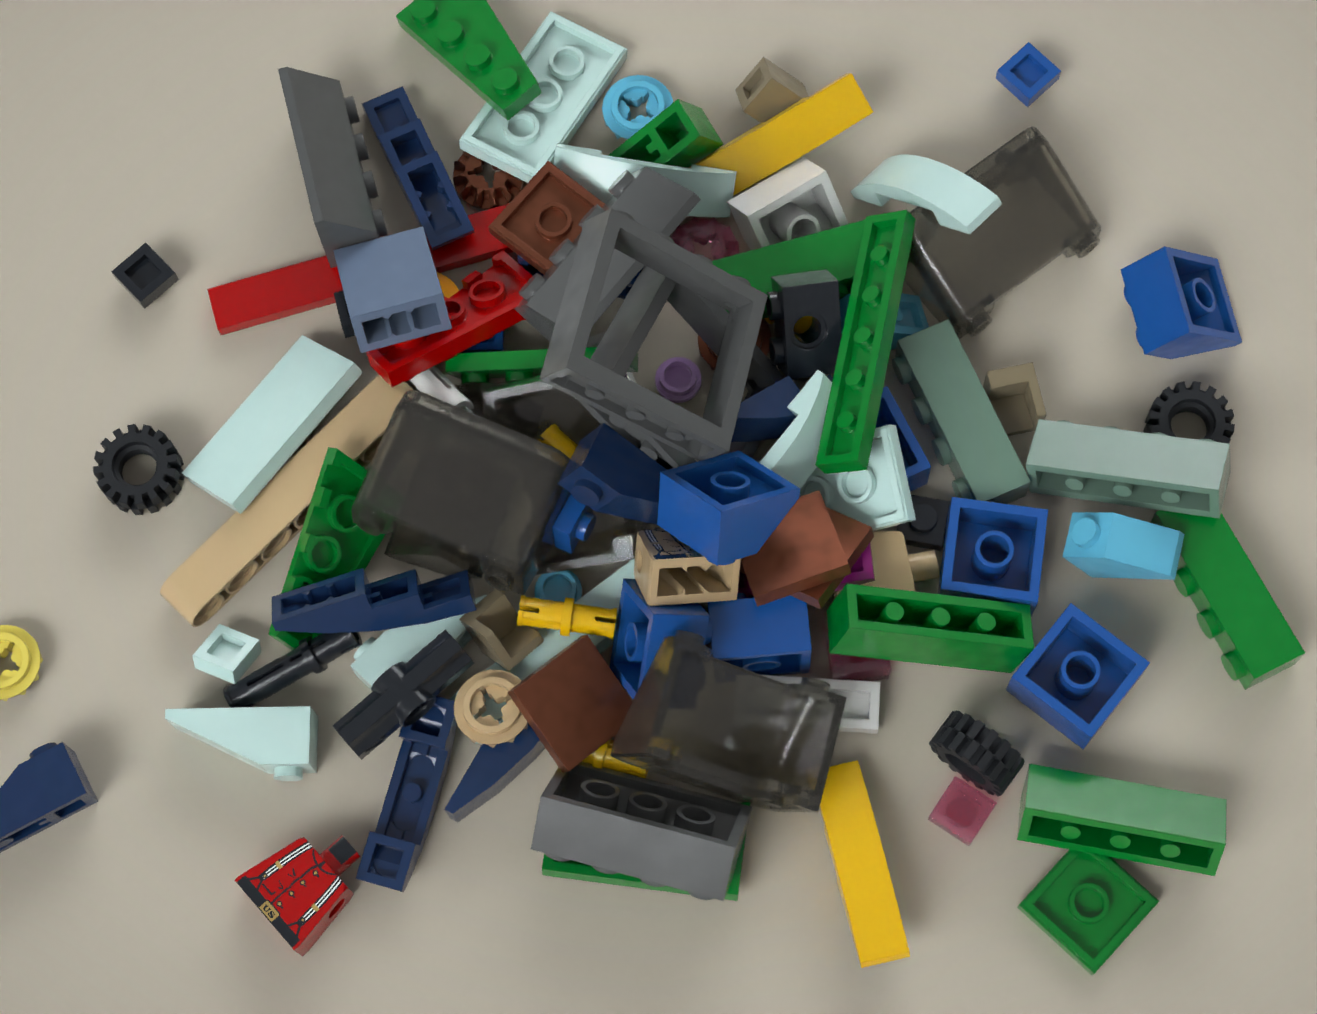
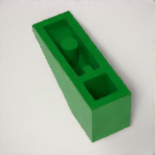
[608,99,723,168]

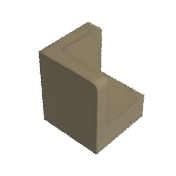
[735,57,809,123]
[983,362,1046,436]
[459,588,544,671]

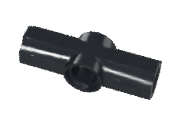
[333,629,474,760]

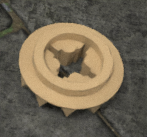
[454,670,528,748]

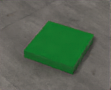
[1017,850,1159,976]

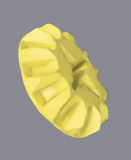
[0,625,43,701]

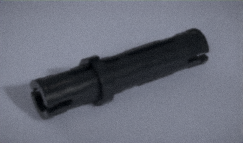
[223,632,362,708]

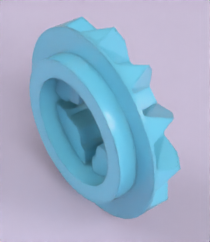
[602,75,673,139]

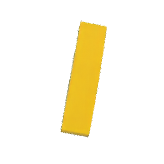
[689,73,873,196]
[811,760,910,968]

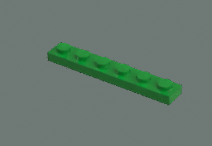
[815,210,916,474]

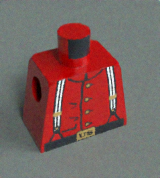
[235,835,361,956]

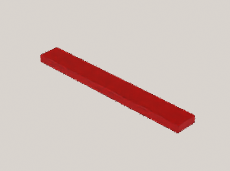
[207,204,514,335]

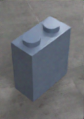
[333,226,452,353]

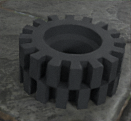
[1143,381,1235,443]
[93,424,185,515]
[929,710,1025,796]

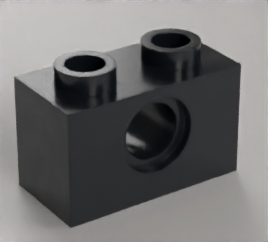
[766,269,842,379]

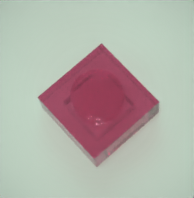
[928,776,997,846]

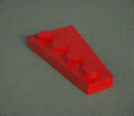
[366,250,533,387]

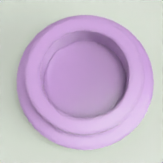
[655,357,702,403]

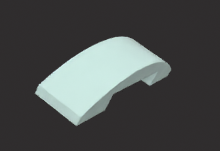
[554,144,737,217]
[851,154,1002,234]
[759,370,832,488]

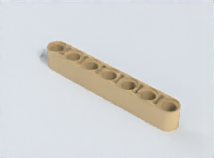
[160,375,425,627]

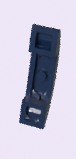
[355,696,457,892]

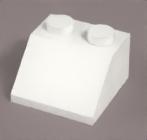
[727,157,848,250]

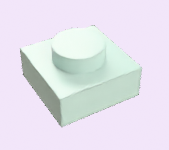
[192,624,261,684]

